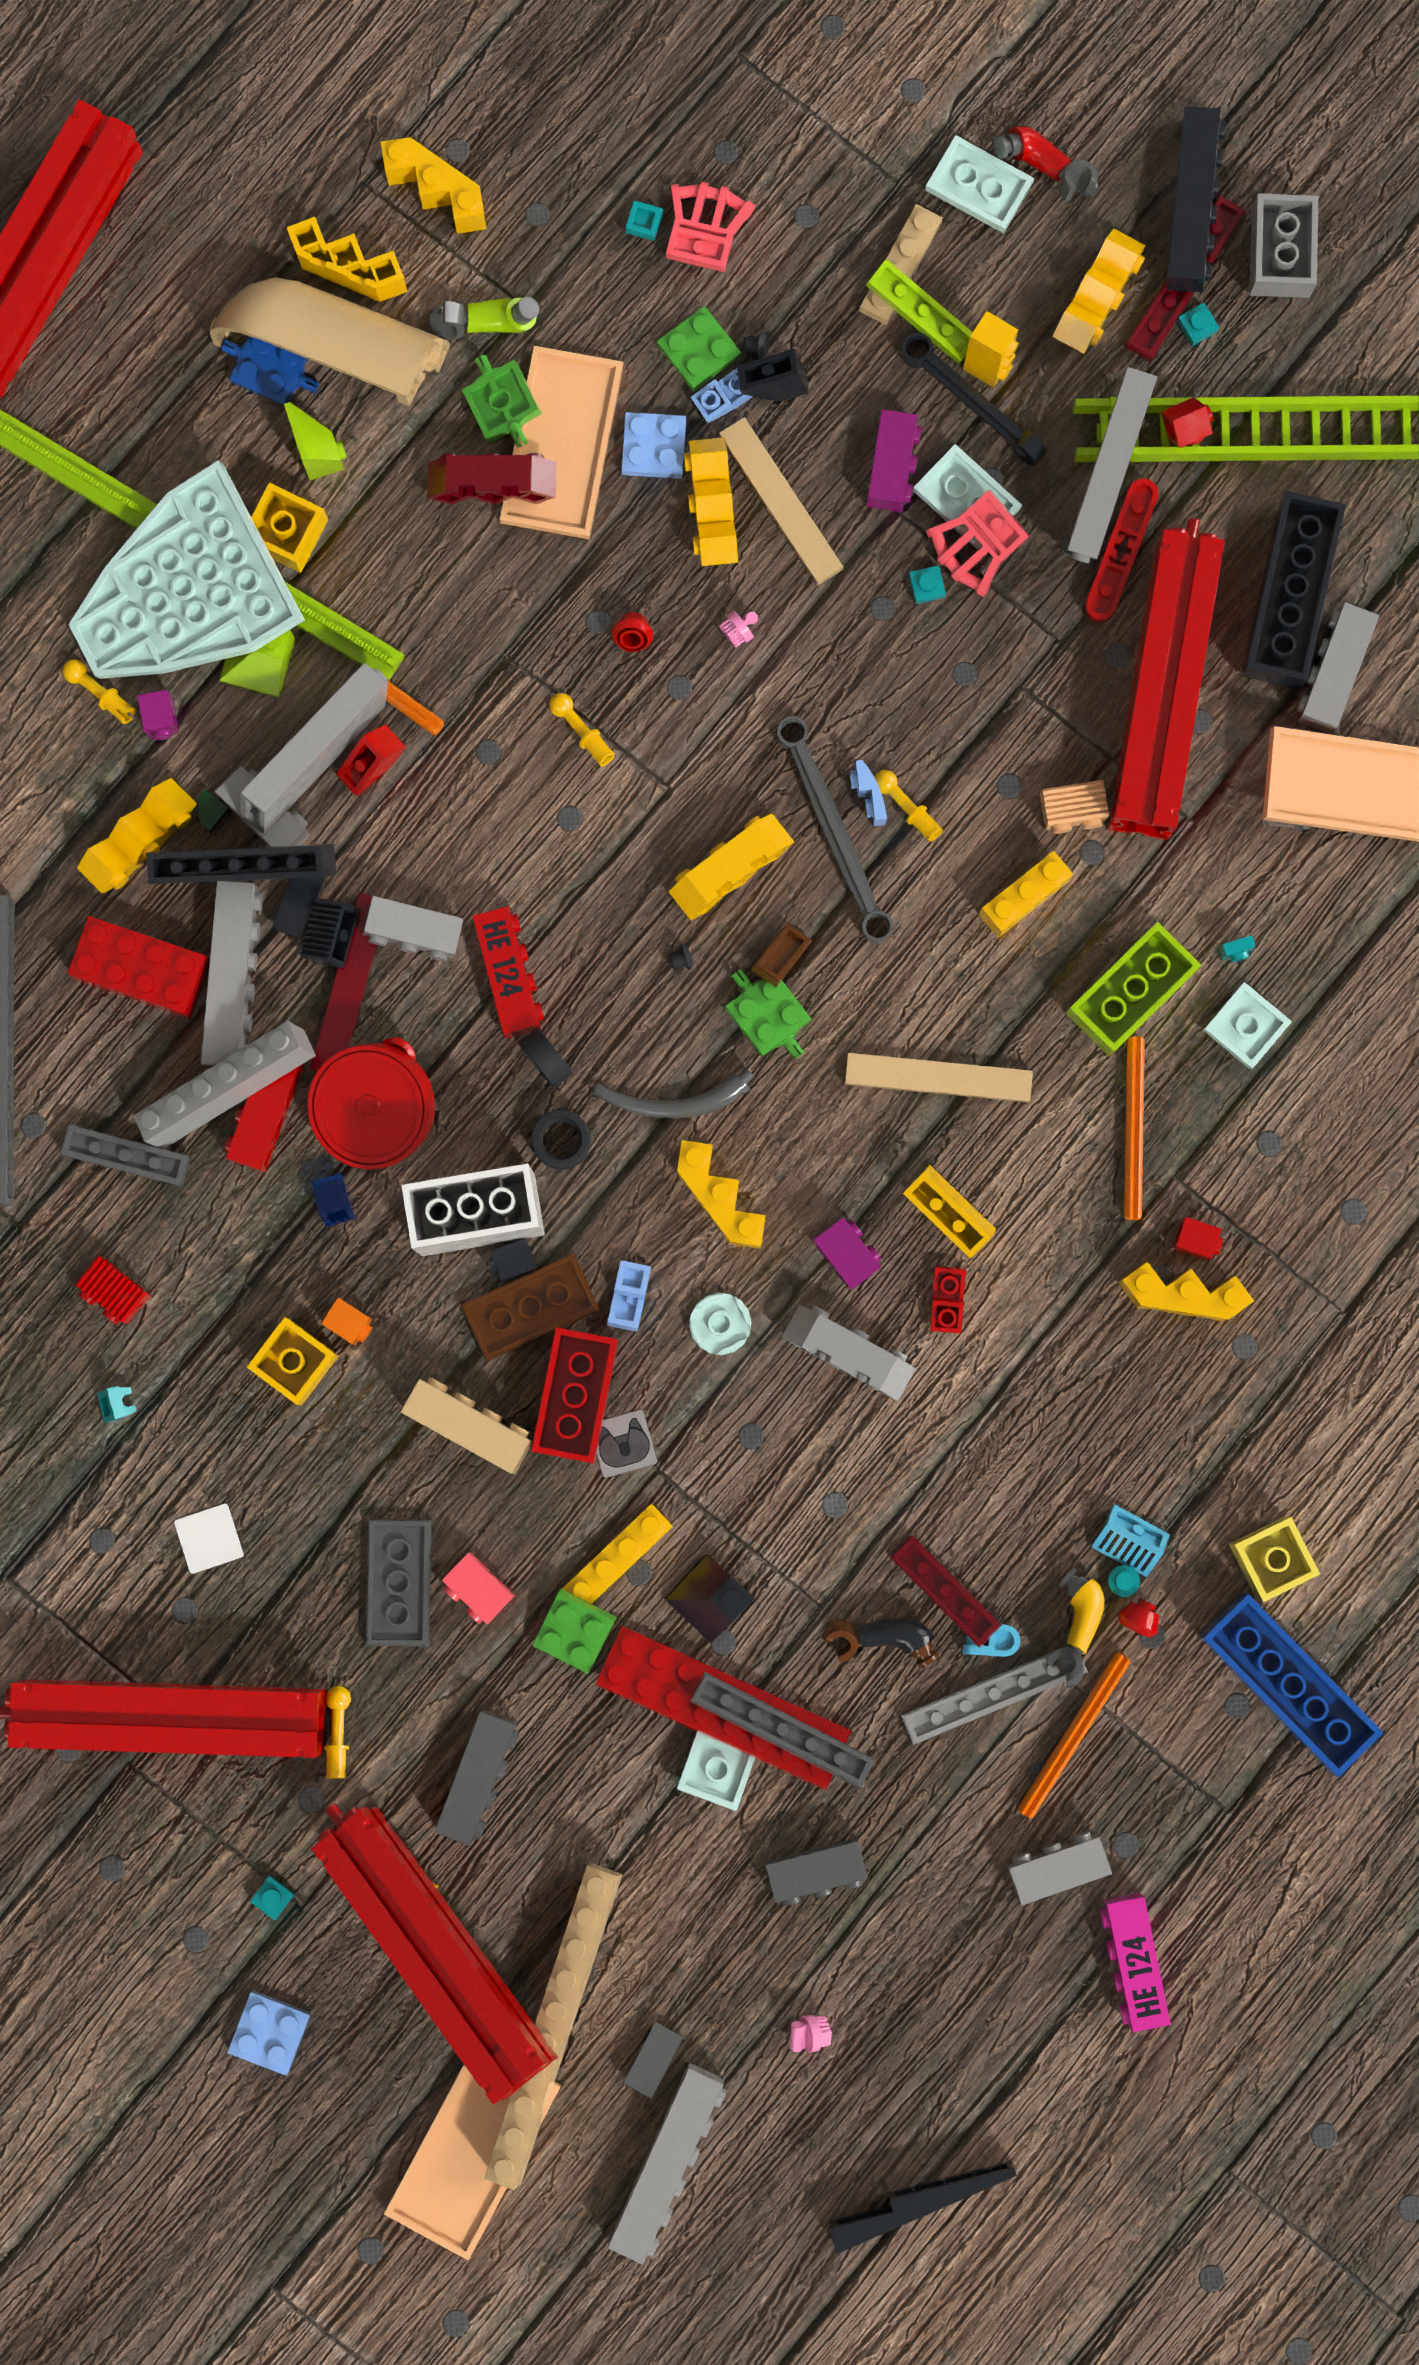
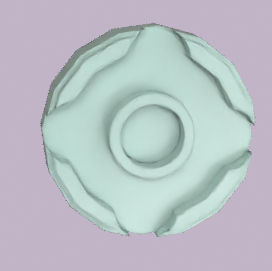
[689,1293,751,1355]

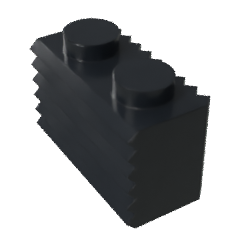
[299,898,360,969]

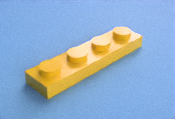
[562,1504,673,1604]

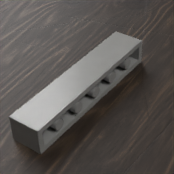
[201,881,263,1069]
[133,1021,316,1149]
[608,2063,727,2265]

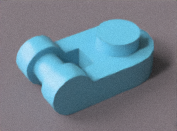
[962,1624,1021,1657]

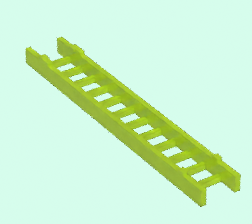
[1073,396,1419,462]

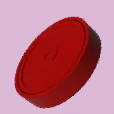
[308,1043,435,1170]

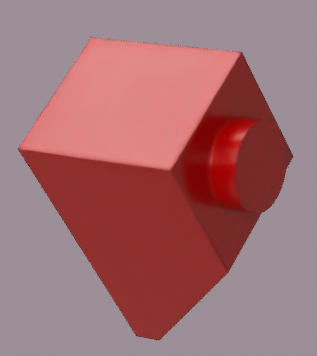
[336,725,406,796]

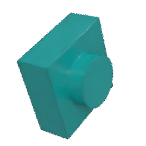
[625,200,663,241]
[1177,303,1220,347]
[909,565,946,604]
[1218,935,1256,963]
[250,1874,296,1920]

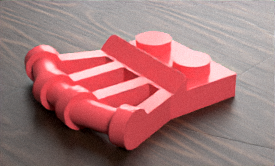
[666,181,755,272]
[926,490,1030,597]

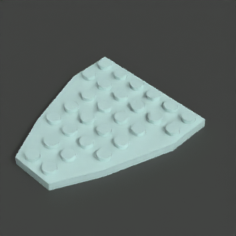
[68,461,305,679]

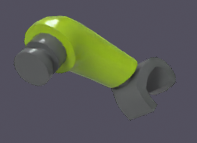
[430,297,539,340]

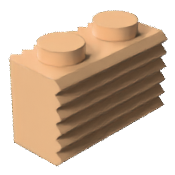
[1040,780,1109,834]

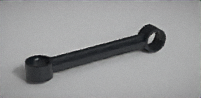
[902,332,1047,466]

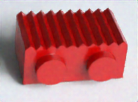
[74,1255,151,1325]

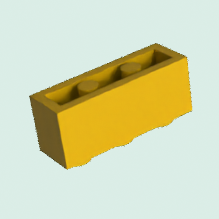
[963,311,1019,388]
[979,851,1073,938]
[903,1165,997,1259]

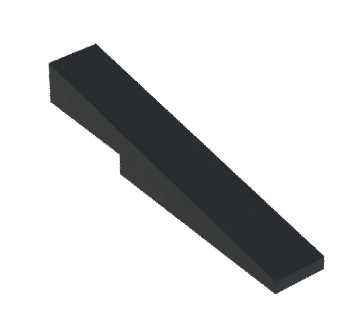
[829,2161,1017,2254]

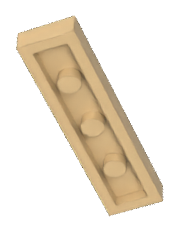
[859,204,943,325]

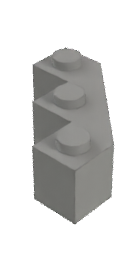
[781,1305,916,1401]

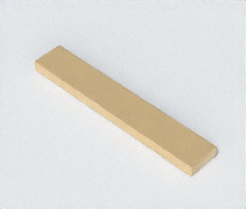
[719,417,843,586]
[845,1053,1033,1103]

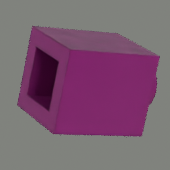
[137,690,179,740]

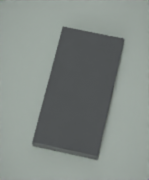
[366,1519,432,1647]

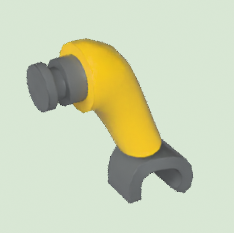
[1046,1569,1105,1688]

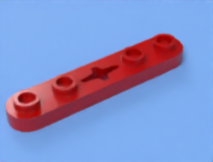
[1085,478,1159,623]

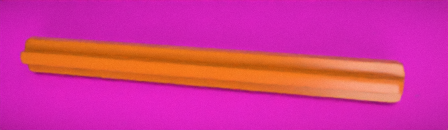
[1124,1036,1145,1221]
[1018,1652,1130,1819]

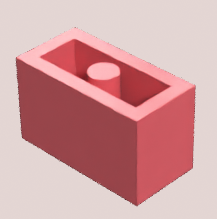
[442,1552,516,1624]

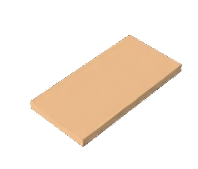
[500,346,624,540]
[1263,726,1419,842]
[384,2064,561,2260]

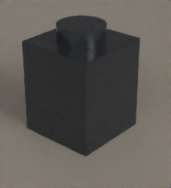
[488,1238,538,1282]

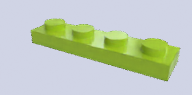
[866,259,973,364]

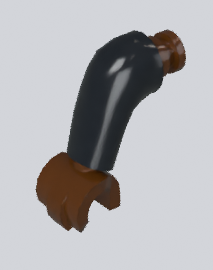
[820,1617,938,1667]

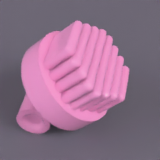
[718,610,758,647]
[790,2015,832,2053]

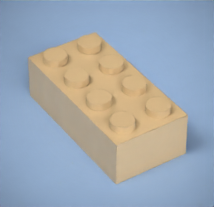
[401,1377,533,1474]

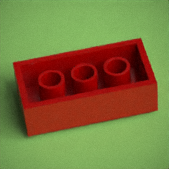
[67,916,210,1019]
[531,1327,619,1464]

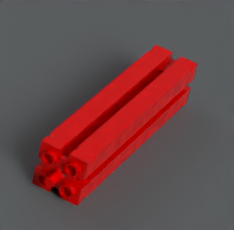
[0,99,143,399]
[1107,518,1225,840]
[0,1679,326,1758]
[311,1803,558,2105]

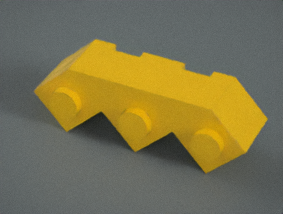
[381,137,487,234]
[287,217,408,302]
[1052,229,1146,354]
[684,437,738,566]
[77,778,197,894]
[669,813,794,921]
[677,1140,766,1249]
[1118,1262,1254,1321]

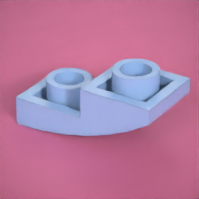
[691,368,753,423]
[850,760,887,826]

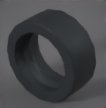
[518,1028,573,1088]
[531,1110,591,1170]

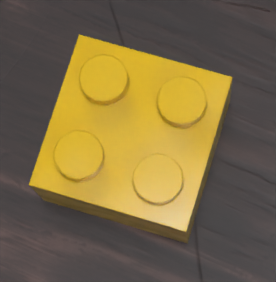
[251,482,328,573]
[247,1317,339,1406]

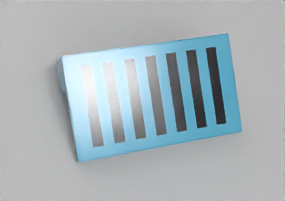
[1091,1504,1170,1577]

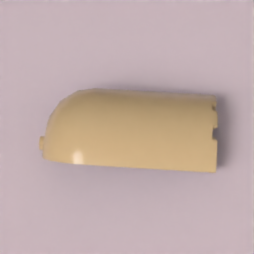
[209,277,450,406]

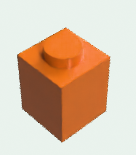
[321,1298,373,1346]

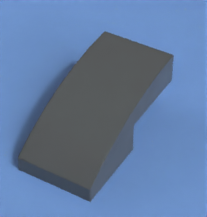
[623,2022,683,2099]

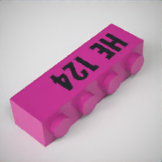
[1100,1893,1171,2032]

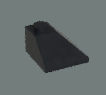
[666,1554,754,1643]

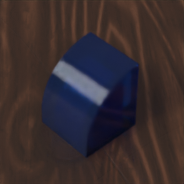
[312,1173,356,1227]

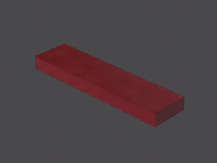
[890,1535,1002,1648]

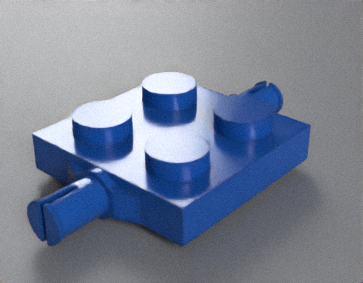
[222,336,320,407]

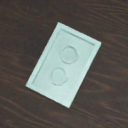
[925,135,1034,234]
[913,444,1022,550]

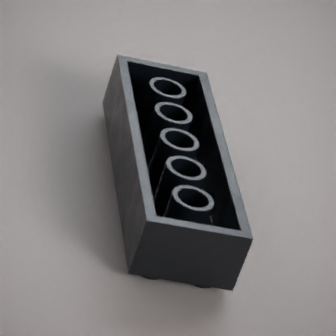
[1241,491,1346,689]

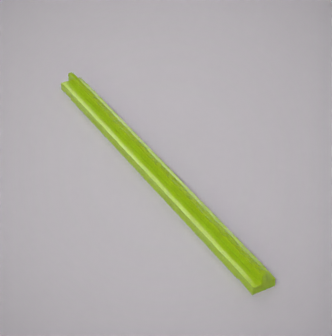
[0,410,405,681]

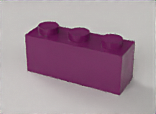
[866,409,922,512]

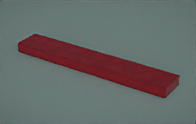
[1125,195,1245,363]
[310,893,378,1072]

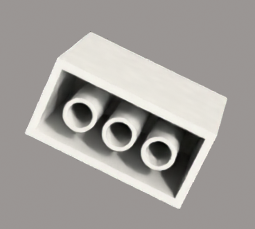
[401,1164,545,1256]

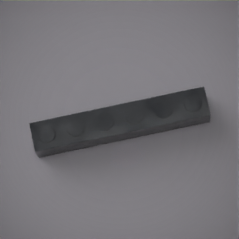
[1166,106,1226,293]
[146,844,336,884]

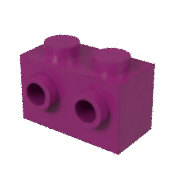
[813,1217,882,1291]

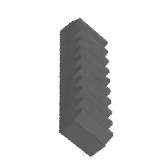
[61,1125,191,1187]

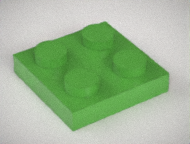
[657,306,741,392]
[532,1589,617,1674]

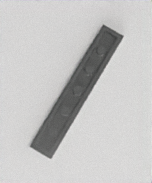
[690,1672,875,1789]

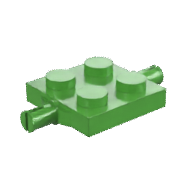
[462,355,542,448]
[725,969,812,1060]

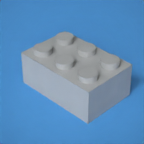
[1249,193,1319,298]

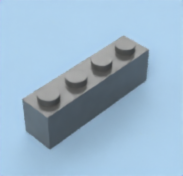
[435,1709,520,1846]

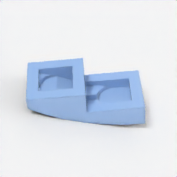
[607,1260,651,1332]

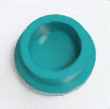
[1108,1565,1140,1597]

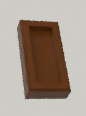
[751,923,812,987]

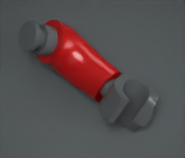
[993,126,1099,202]

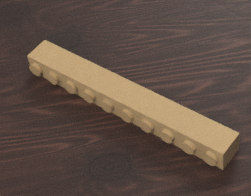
[484,1864,622,2190]

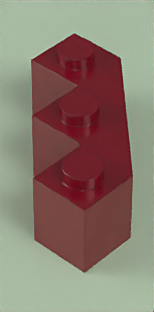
[427,453,556,505]

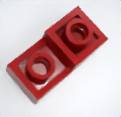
[930,1266,966,1334]

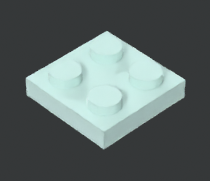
[1203,982,1292,1070]
[677,1731,755,1811]

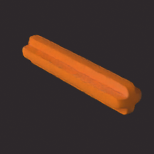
[386,680,444,735]

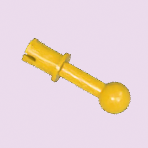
[62,659,136,724]
[549,693,615,767]
[874,770,943,842]
[324,1686,351,1779]

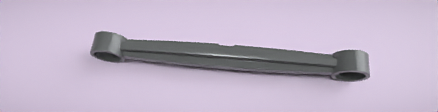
[777,716,893,944]

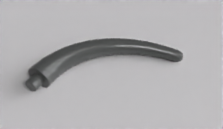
[592,1068,754,1119]

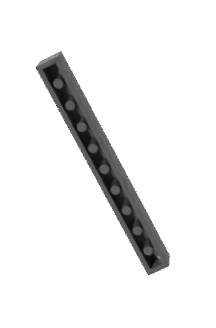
[0,895,15,1207]

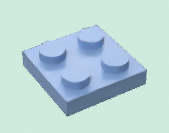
[622,412,686,479]
[228,1990,311,2076]

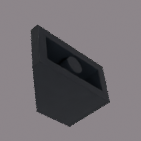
[737,348,809,402]

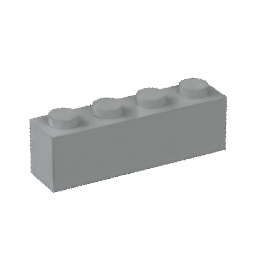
[1296,602,1380,735]

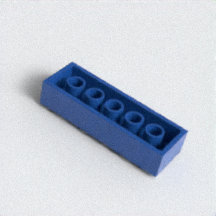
[1197,1593,1383,1778]

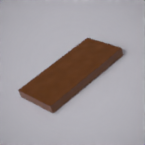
[461,1253,600,1362]

